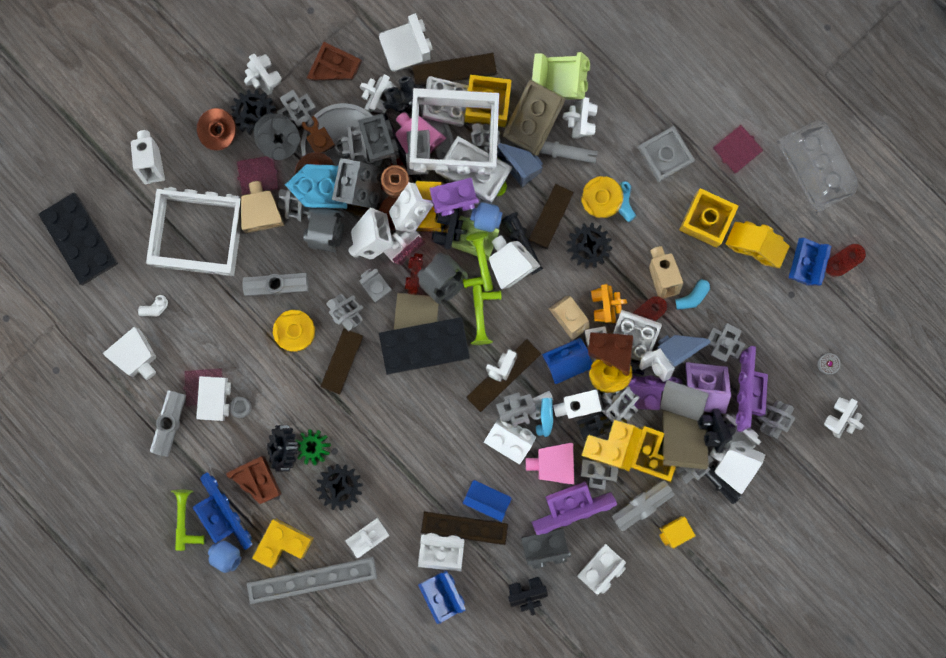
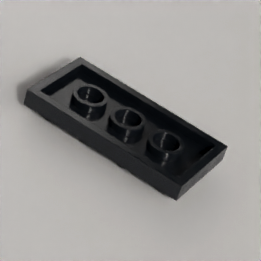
[38,192,118,286]
[379,317,470,375]

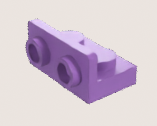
[429,177,479,216]

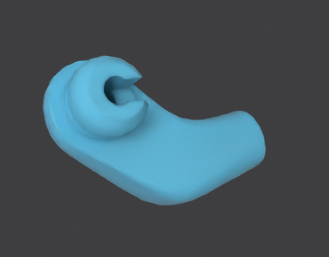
[618,181,636,222]
[675,279,710,310]
[536,398,553,437]

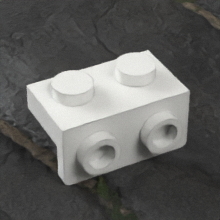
[389,182,434,233]
[484,416,536,464]
[418,533,464,571]

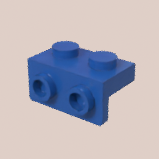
[789,238,831,286]
[418,571,466,624]

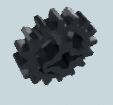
[230,89,276,135]
[566,223,612,269]
[267,425,298,472]
[316,464,363,511]

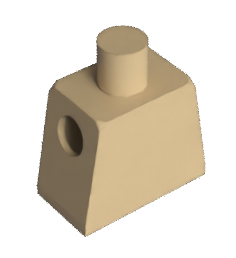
[241,181,285,233]
[649,246,683,300]
[549,296,589,341]

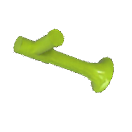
[463,232,493,291]
[471,285,502,345]
[171,490,205,551]

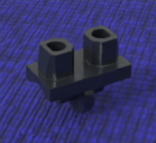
[383,76,423,114]
[431,211,468,250]
[698,409,736,453]
[576,411,615,441]
[508,577,548,616]

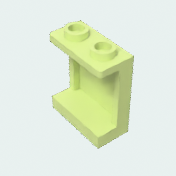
[532,52,590,100]

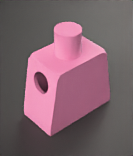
[395,112,446,153]
[525,443,574,484]

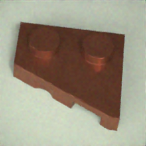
[307,42,362,80]
[588,332,633,376]
[226,456,282,504]

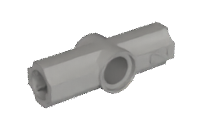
[242,273,309,296]
[150,390,187,457]
[611,480,675,532]

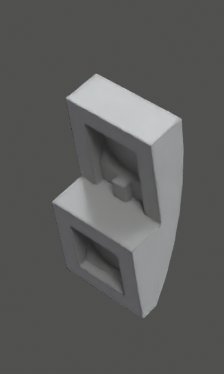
[406,130,430,175]

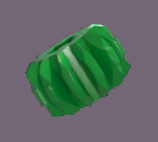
[295,429,331,466]

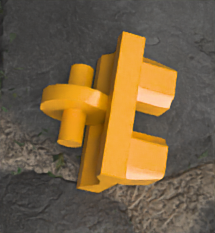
[591,284,627,324]

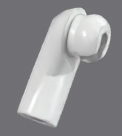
[138,295,168,317]
[529,391,553,420]

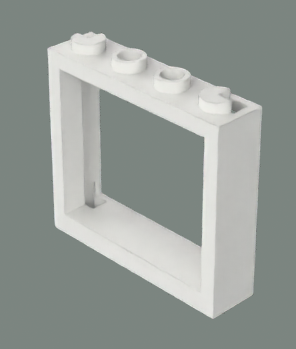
[409,88,499,176]
[146,187,241,276]

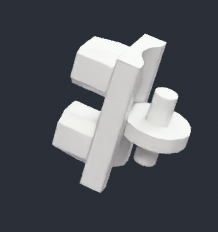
[244,54,282,95]
[360,74,397,114]
[563,97,597,139]
[384,230,421,263]
[824,397,864,438]
[345,518,390,559]

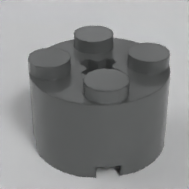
[254,113,300,161]
[303,208,344,253]
[417,253,468,304]

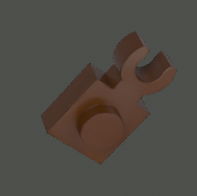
[302,116,336,153]

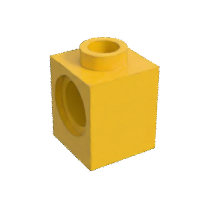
[659,516,695,548]

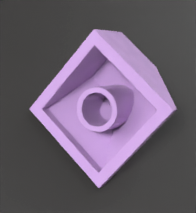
[685,362,731,414]

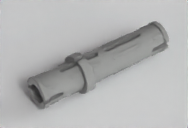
[540,141,598,164]

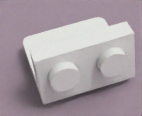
[379,13,433,72]

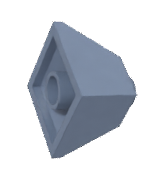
[497,143,543,187]
[655,335,711,367]

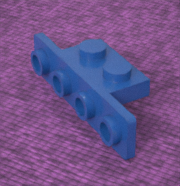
[193,472,253,550]

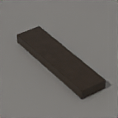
[412,52,497,87]
[466,339,541,413]
[421,511,508,545]

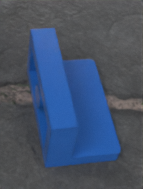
[542,338,592,384]
[463,480,511,522]

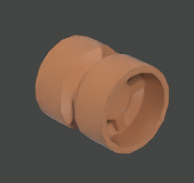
[381,165,410,198]

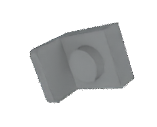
[359,268,392,303]

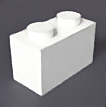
[196,376,231,421]

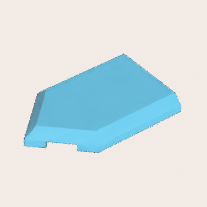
[285,164,347,209]

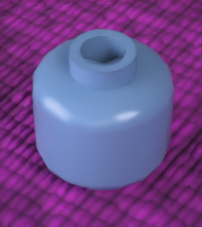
[470,202,503,232]
[208,541,241,573]

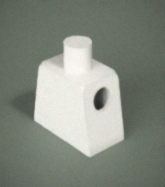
[131,130,165,184]
[349,208,393,259]
[489,235,540,289]
[103,327,156,380]
[553,390,604,419]
[709,442,765,494]

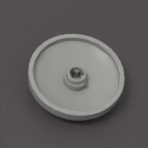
[301,103,384,167]

